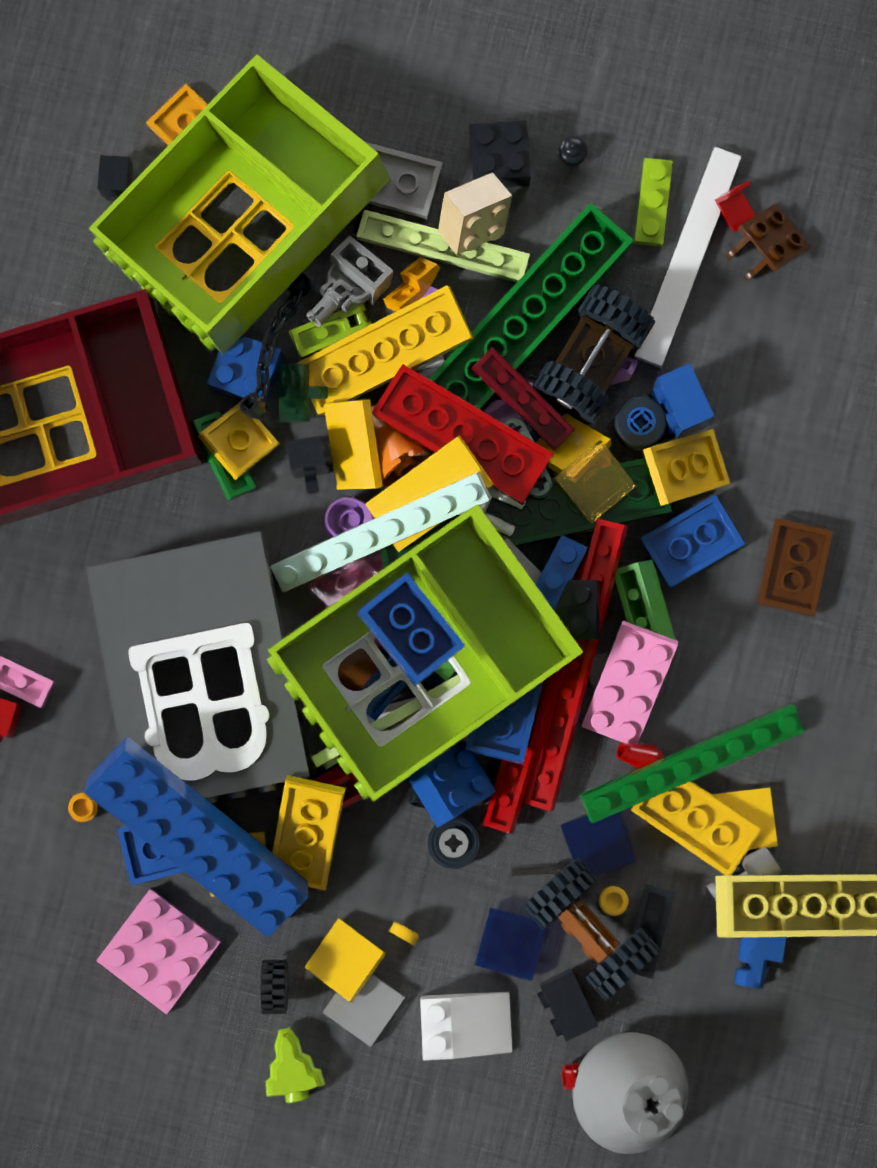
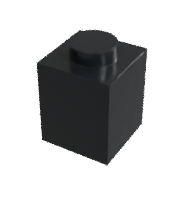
[97,155,133,201]

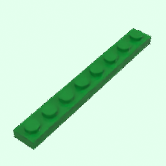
[579,704,804,823]

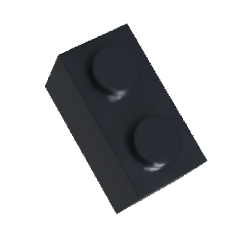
[537,969,598,1041]

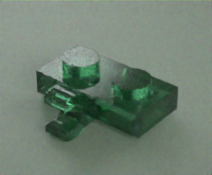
[278,364,328,423]

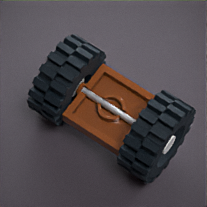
[523,857,661,1001]

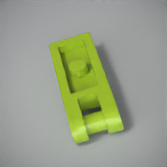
[289,303,372,358]

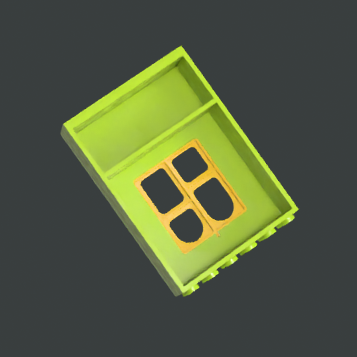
[88,54,390,355]

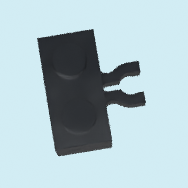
[286,436,333,494]

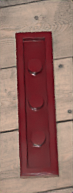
[471,347,575,451]

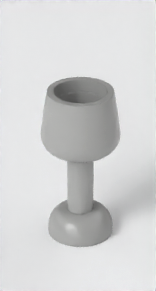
[706,847,782,900]

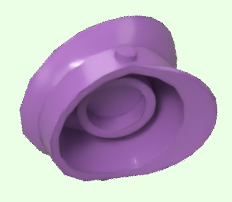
[324,496,374,538]

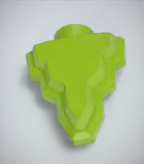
[265,1027,325,1103]

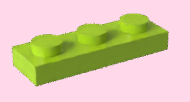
[634,158,673,247]

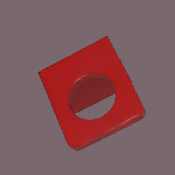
[715,180,755,232]

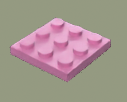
[96,888,222,1015]

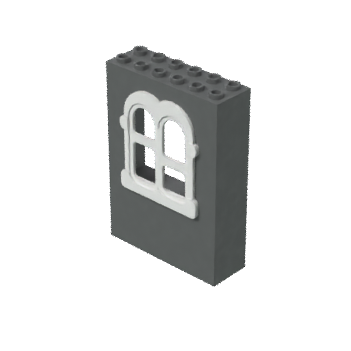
[86,531,314,804]

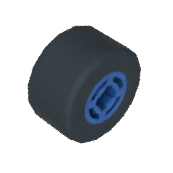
[613,396,667,451]

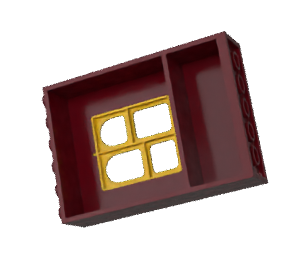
[0,289,203,526]

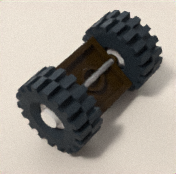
[532,285,655,425]

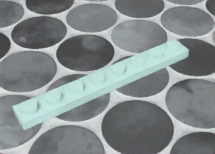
[270,471,491,592]

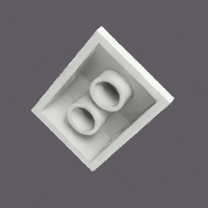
[420,992,512,1060]

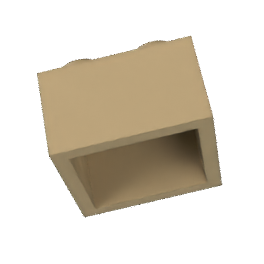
[438,172,512,255]

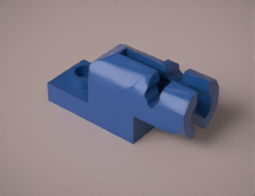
[734,937,786,989]

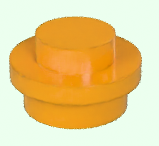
[68,793,98,822]

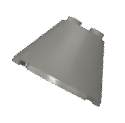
[572,1032,689,1154]

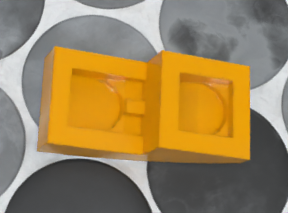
[383,257,440,312]

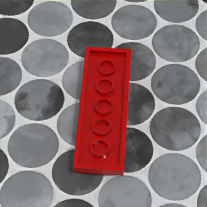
[372,364,554,505]

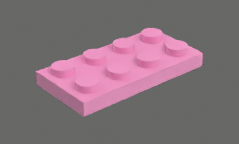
[581,621,678,744]

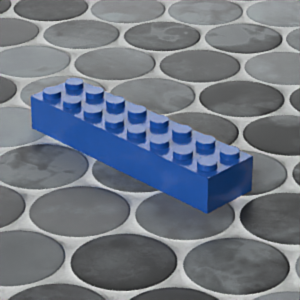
[84,736,308,938]

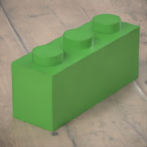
[615,560,676,640]

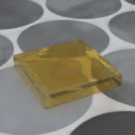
[555,440,636,524]

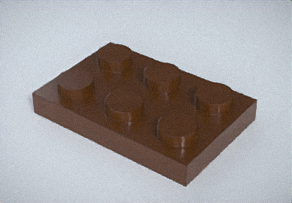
[756,518,833,617]

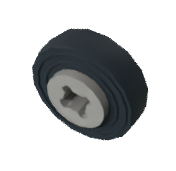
[427,817,480,870]

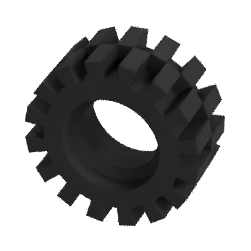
[260,960,289,1014]

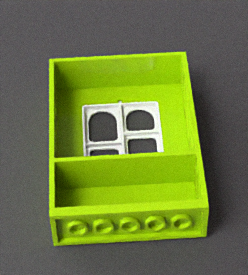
[266,504,583,801]

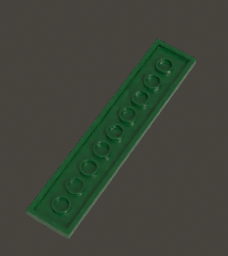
[373,458,672,568]

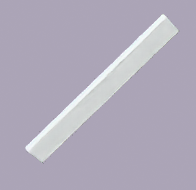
[634,147,741,368]

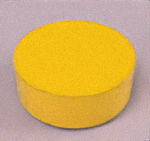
[598,886,629,916]
[389,922,419,946]

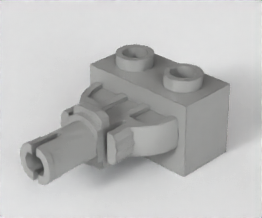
[307,235,393,327]

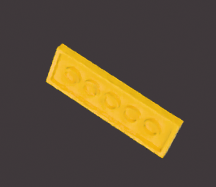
[295,285,474,416]

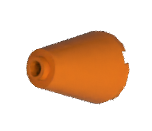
[371,405,431,488]

